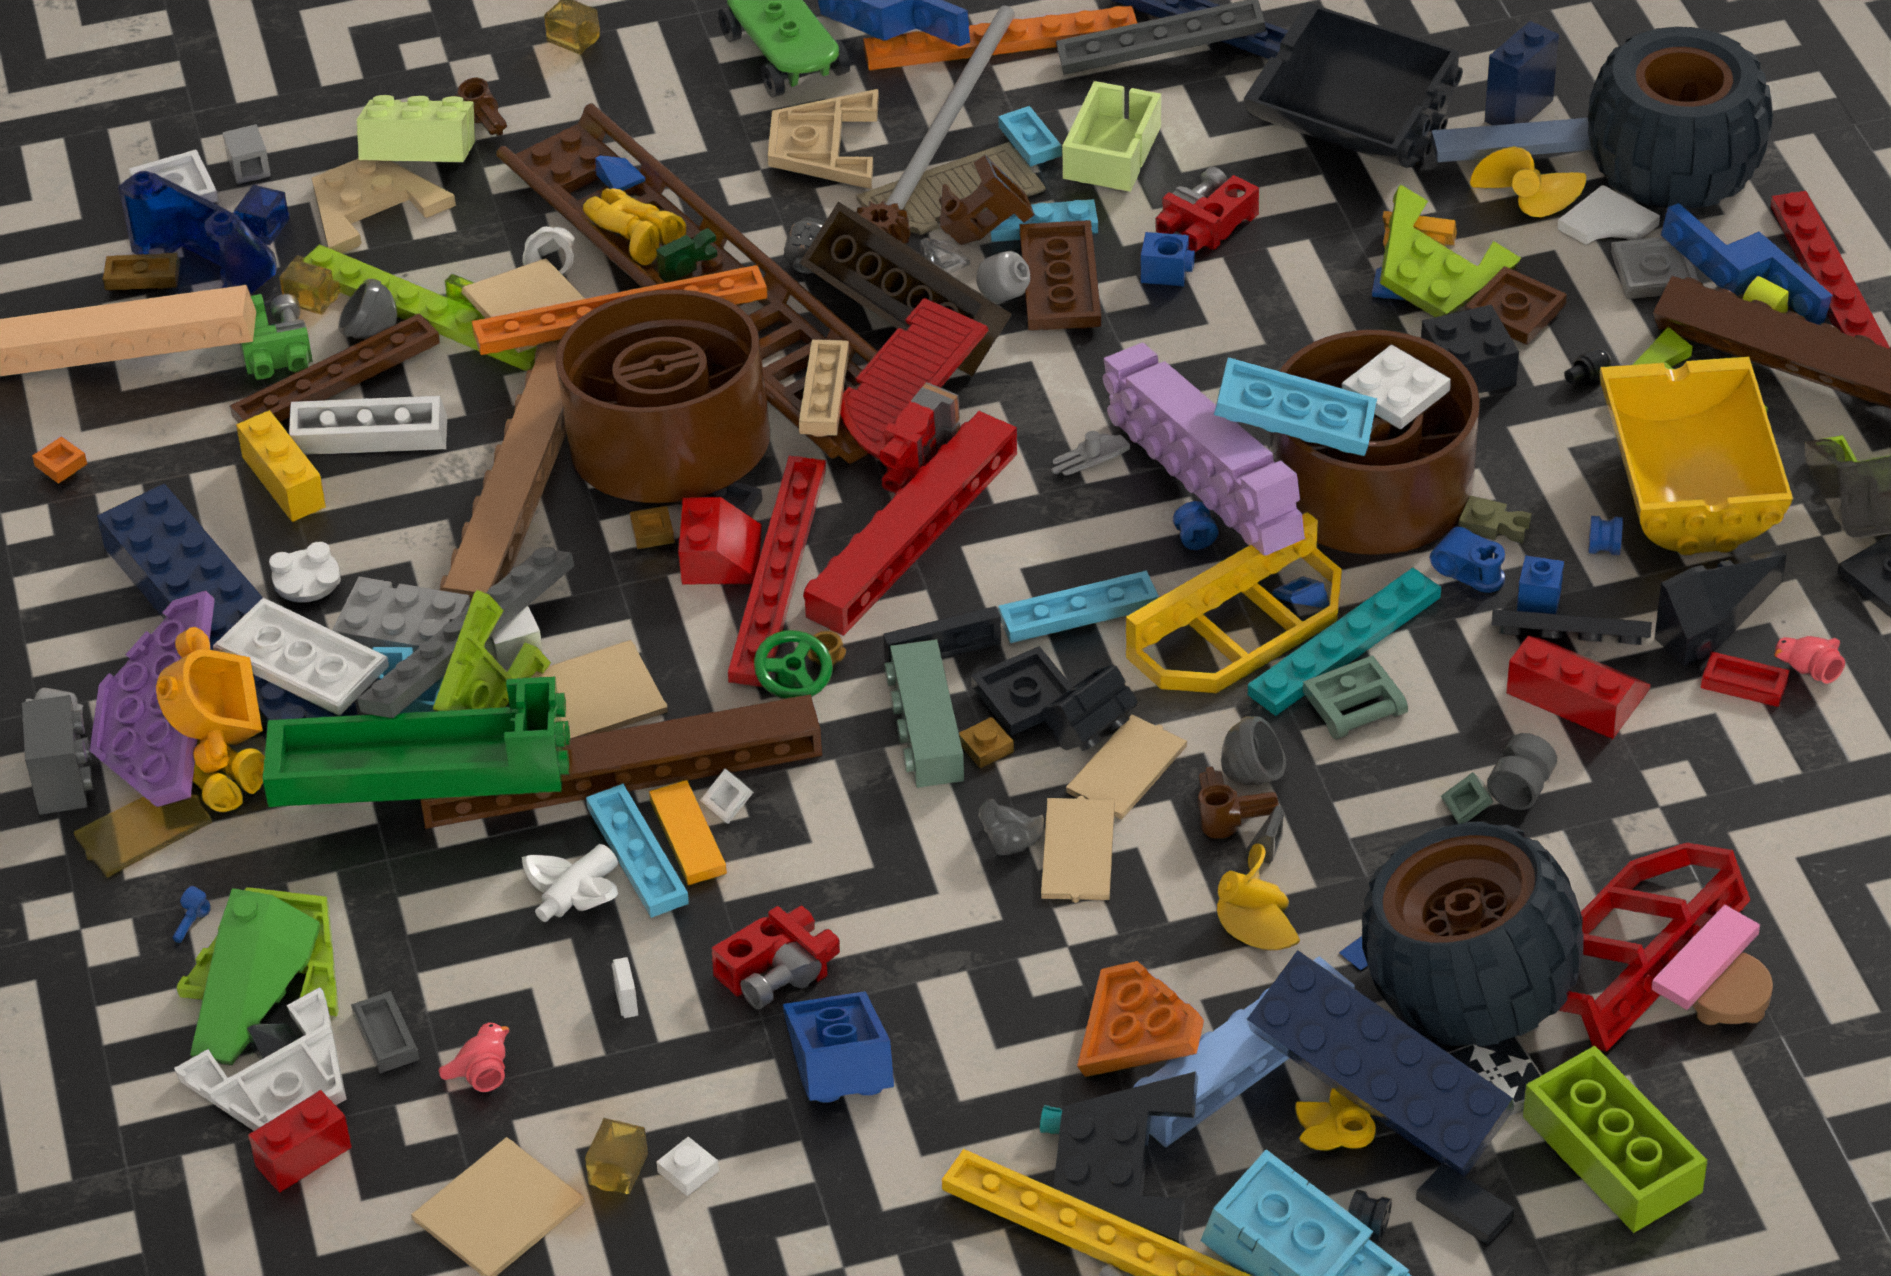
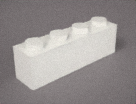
[289,396,447,455]

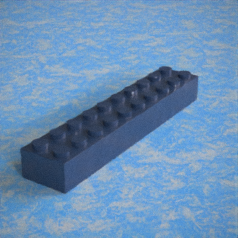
[97,484,358,740]

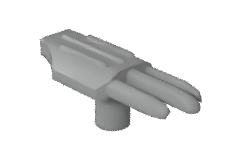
[1051,431,1130,475]

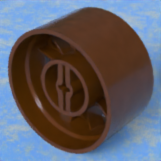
[555,289,771,503]
[1270,330,1480,555]

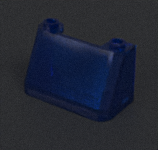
[118,171,277,294]

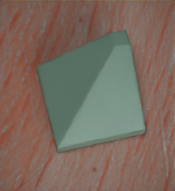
[1441,772,1494,824]

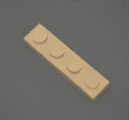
[799,340,849,437]

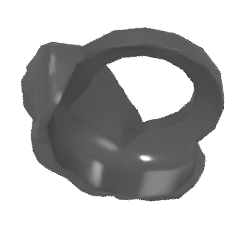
[978,799,1044,855]

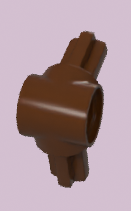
[454,77,507,136]
[1197,766,1279,838]

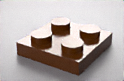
[1465,266,1567,345]

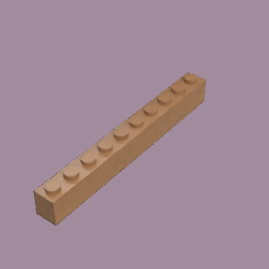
[440,339,567,604]

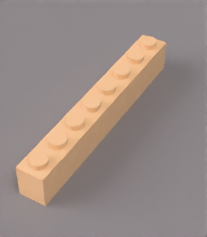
[0,285,256,376]

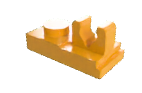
[1382,211,1457,249]

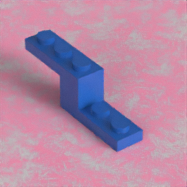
[818,0,970,47]
[1661,203,1833,325]

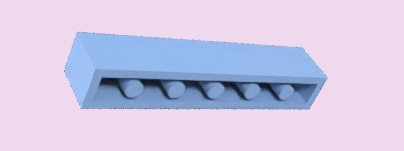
[1133,956,1355,1148]

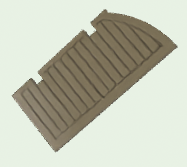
[856,142,1046,235]

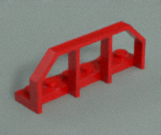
[1558,842,1751,1052]

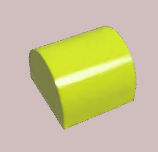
[1743,276,1789,314]

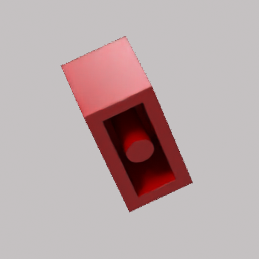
[248,1090,352,1193]

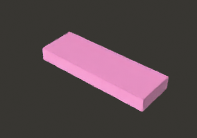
[1651,905,1760,1010]

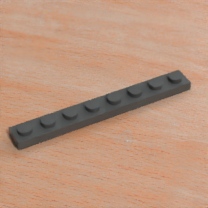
[357,547,574,718]

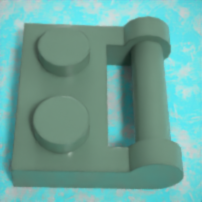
[1303,655,1408,740]

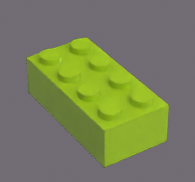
[1523,1046,1707,1233]

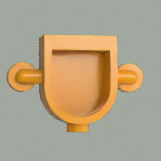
[156,627,262,774]

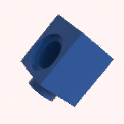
[1141,232,1195,286]
[1517,555,1564,614]

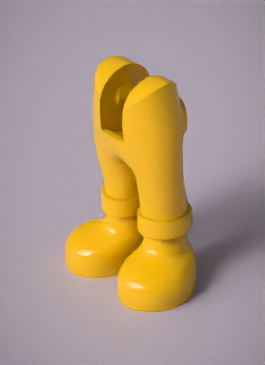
[583,188,686,265]
[193,739,265,812]

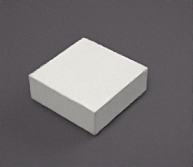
[612,957,638,1018]

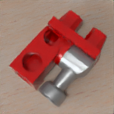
[1155,167,1259,252]
[711,905,840,1009]

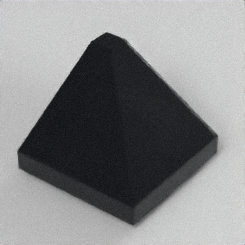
[247,1023,298,1060]

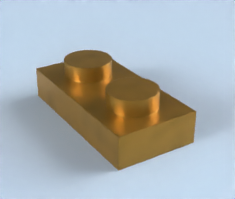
[103,253,180,290]

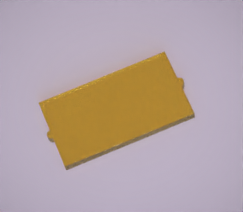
[74,794,212,877]

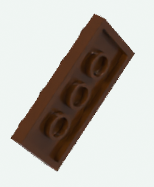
[1019,220,1101,331]

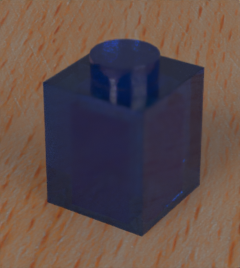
[234,184,290,245]

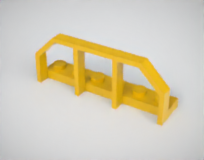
[1126,512,1342,693]

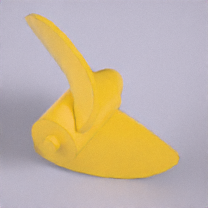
[1470,146,1587,218]
[1217,844,1300,950]

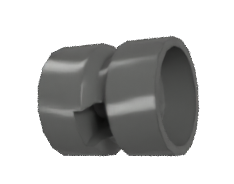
[1487,733,1558,810]

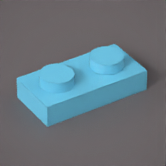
[998,106,1062,167]

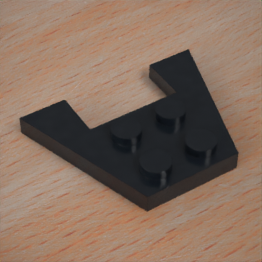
[1053,1071,1198,1244]

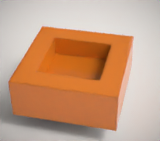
[32,436,88,483]

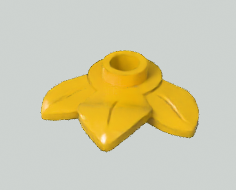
[1295,1088,1376,1150]

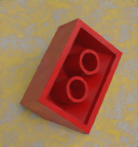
[1506,636,1651,739]

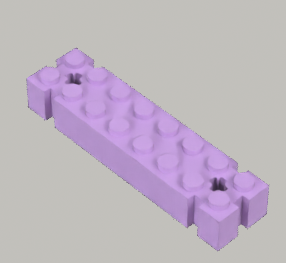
[1103,342,1305,556]

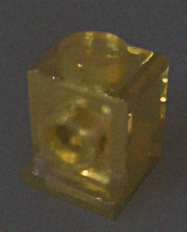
[279,255,340,315]

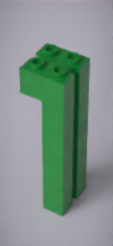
[263,676,570,807]

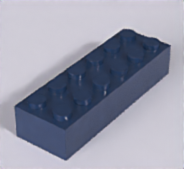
[1247,950,1514,1177]

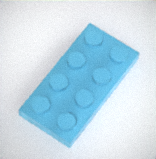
[1214,357,1377,456]

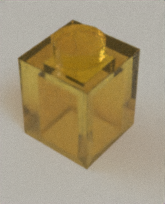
[544,0,600,55]
[585,1118,648,1194]

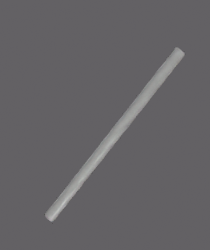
[886,6,1015,210]

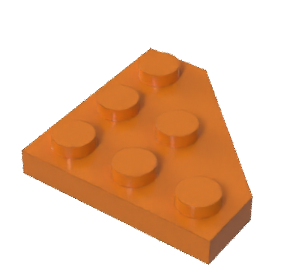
[1077,961,1204,1077]

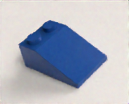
[783,991,894,1102]

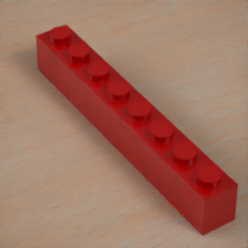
[803,411,1017,636]

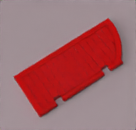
[840,298,989,460]

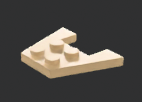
[768,89,879,189]
[312,158,456,253]

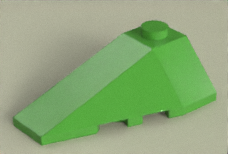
[190,888,321,1065]

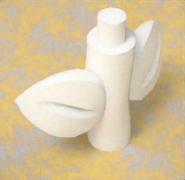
[522,844,618,922]

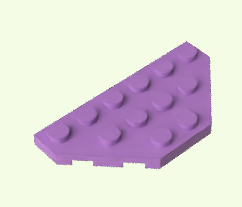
[90,591,215,807]

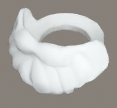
[522,226,575,276]

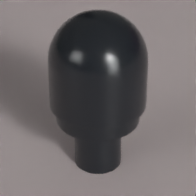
[1564,348,1612,384]

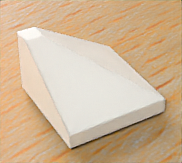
[700,769,754,824]

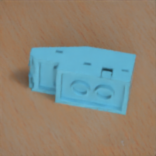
[1200,1149,1411,1276]

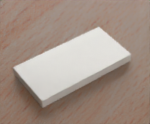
[213,598,389,716]

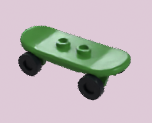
[718,0,850,98]

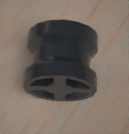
[1348,1189,1392,1242]

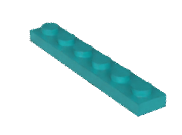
[1247,567,1441,716]

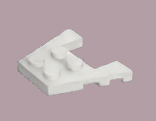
[174,987,347,1131]

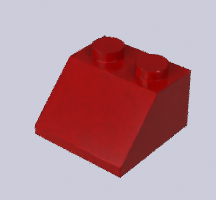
[678,497,762,585]

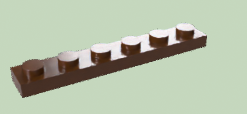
[230,313,440,423]

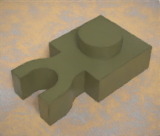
[1459,495,1532,544]

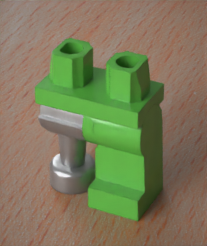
[239,294,313,380]

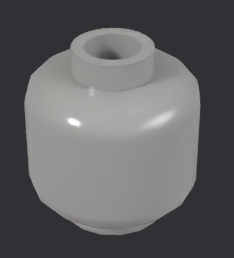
[976,251,1030,303]

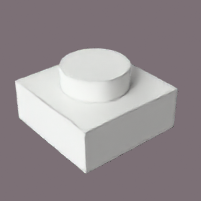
[656,1137,719,1196]

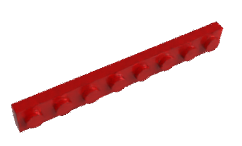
[1770,191,1890,349]
[728,455,826,687]

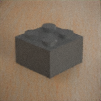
[22,695,94,815]

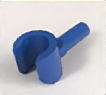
[172,886,211,943]

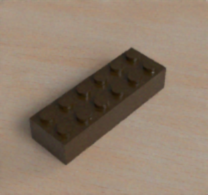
[800,202,1012,377]

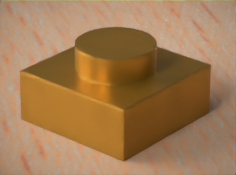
[630,506,675,549]
[959,717,1014,768]

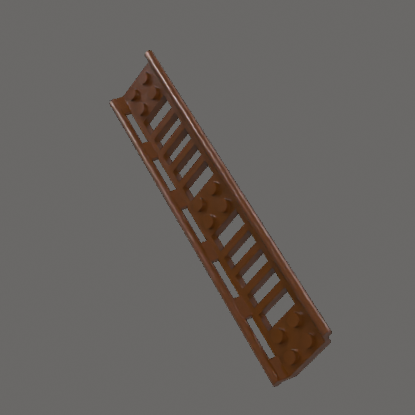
[496,103,877,464]

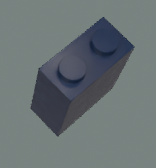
[1484,21,1559,125]

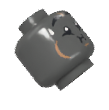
[784,217,825,274]

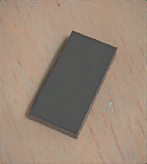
[351,991,420,1074]

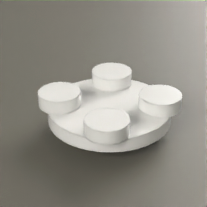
[269,542,341,602]

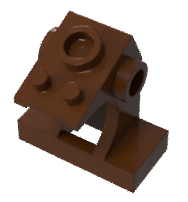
[939,155,1035,245]

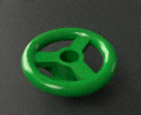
[754,630,833,699]

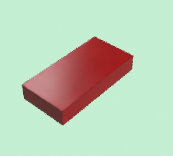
[1701,652,1790,707]

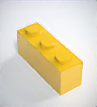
[236,410,326,522]

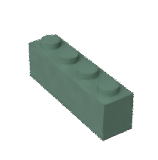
[884,639,964,788]

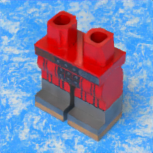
[879,382,960,494]

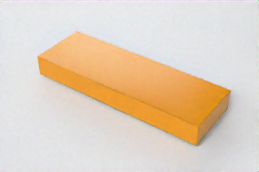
[649,780,727,885]

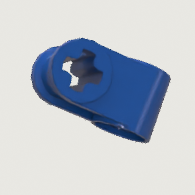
[1429,527,1505,593]

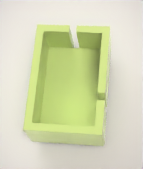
[1062,81,1161,192]
[357,95,475,162]

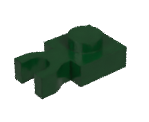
[656,228,718,283]

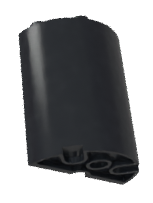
[1244,2,1463,168]

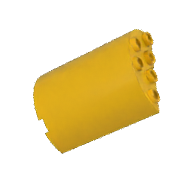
[1600,357,1793,556]

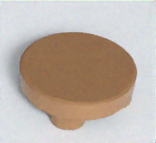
[1692,952,1773,1025]

